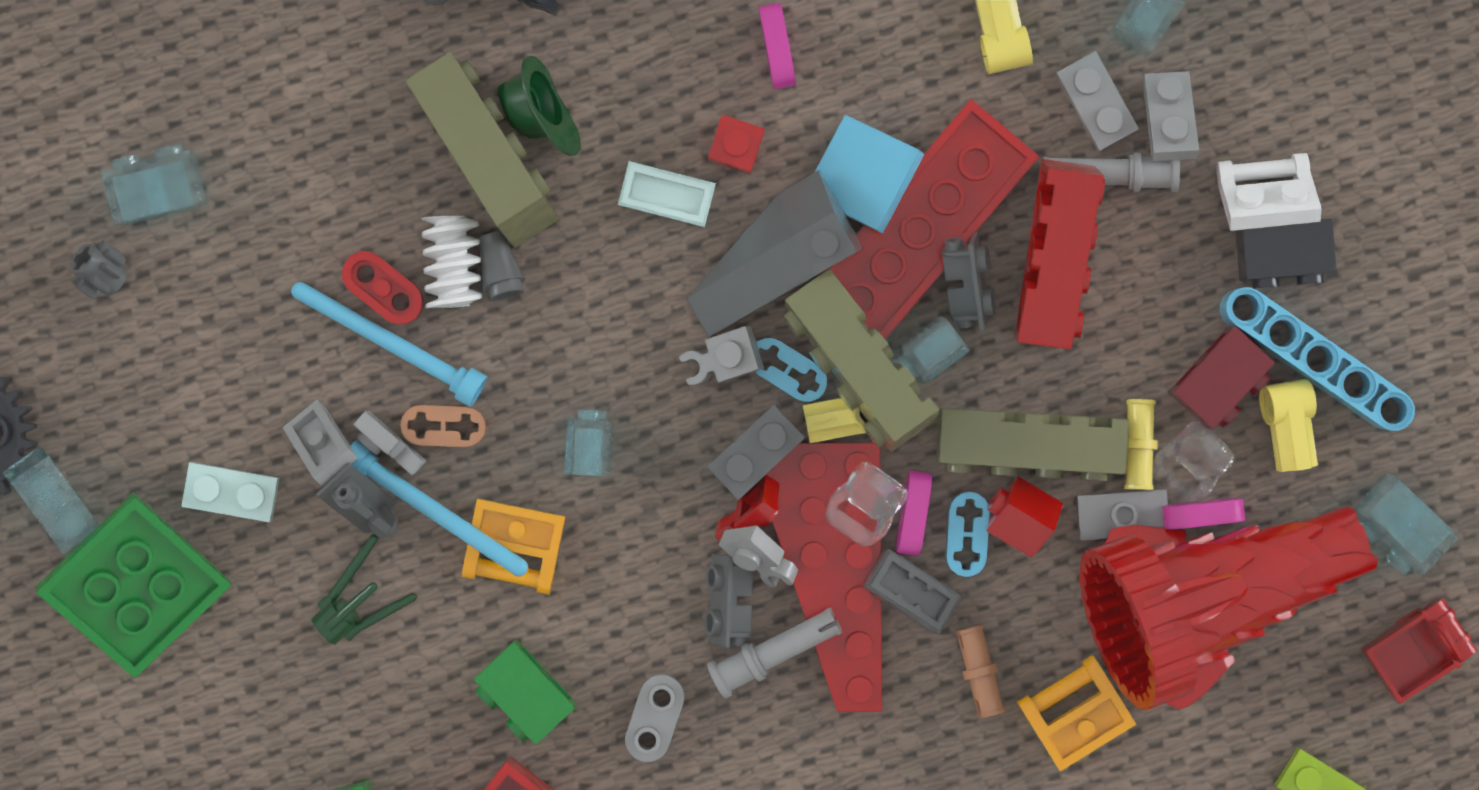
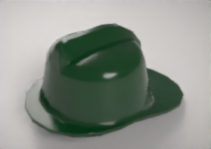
[497,56,581,156]

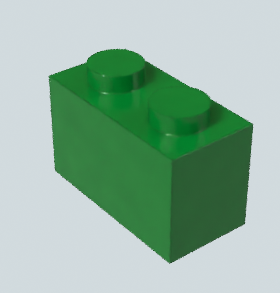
[474,639,577,745]

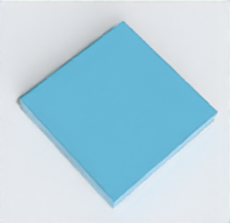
[815,115,925,234]

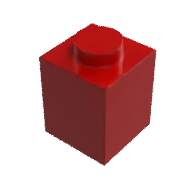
[708,115,765,175]
[986,476,1064,558]

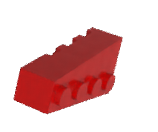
[1015,159,1105,349]

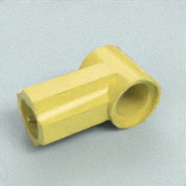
[975,0,1033,74]
[1259,378,1318,472]
[803,398,866,443]

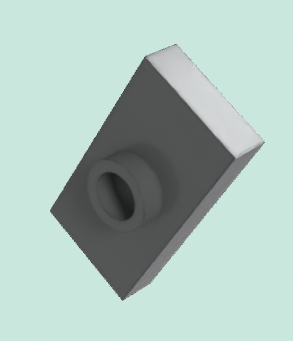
[862,549,961,634]

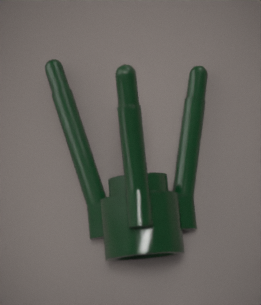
[311,534,417,645]

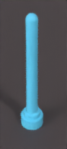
[291,282,488,407]
[351,439,528,576]

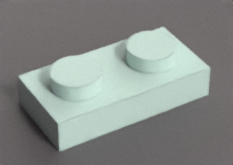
[181,462,280,522]

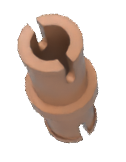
[955,624,1006,719]

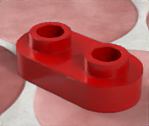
[342,251,424,325]

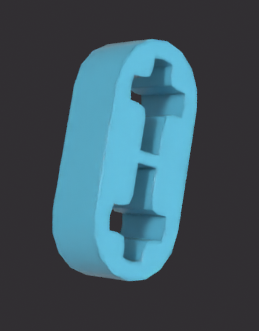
[755,338,827,402]
[945,491,990,577]

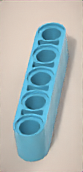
[1219,287,1415,431]

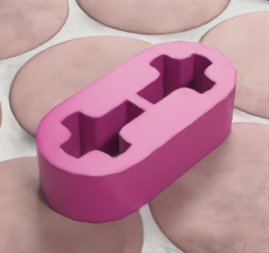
[758,2,796,90]
[895,469,932,557]
[1162,498,1246,529]

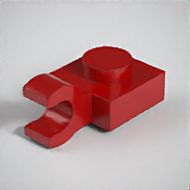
[715,475,779,540]

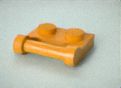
[462,498,566,595]
[1016,655,1136,772]

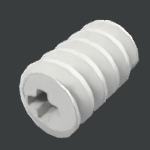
[421,216,483,308]

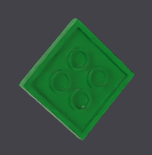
[35,492,231,679]

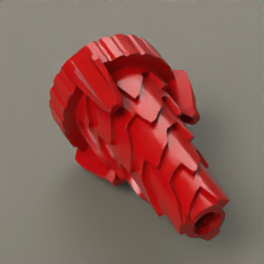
[1079,506,1378,710]

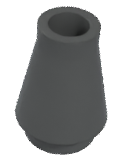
[478,232,526,301]

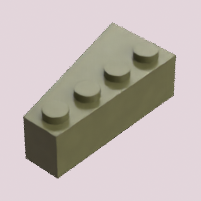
[405,51,559,248]
[783,268,940,452]
[936,408,1129,481]

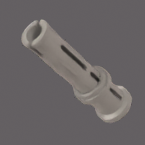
[1043,152,1180,193]
[707,607,843,699]

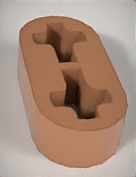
[400,405,487,447]

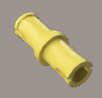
[1124,399,1158,490]

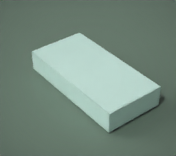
[618,161,716,227]

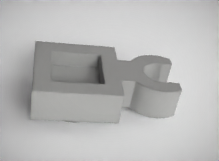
[679,326,764,385]
[353,411,426,475]
[719,525,798,588]

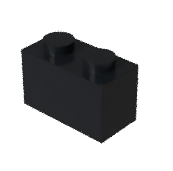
[1235,218,1337,289]

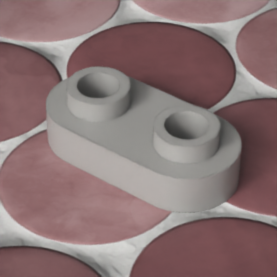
[625,673,684,762]

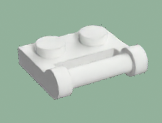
[1216,153,1322,231]

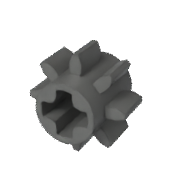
[70,240,127,299]

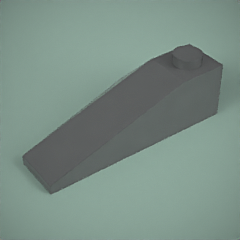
[687,170,864,337]

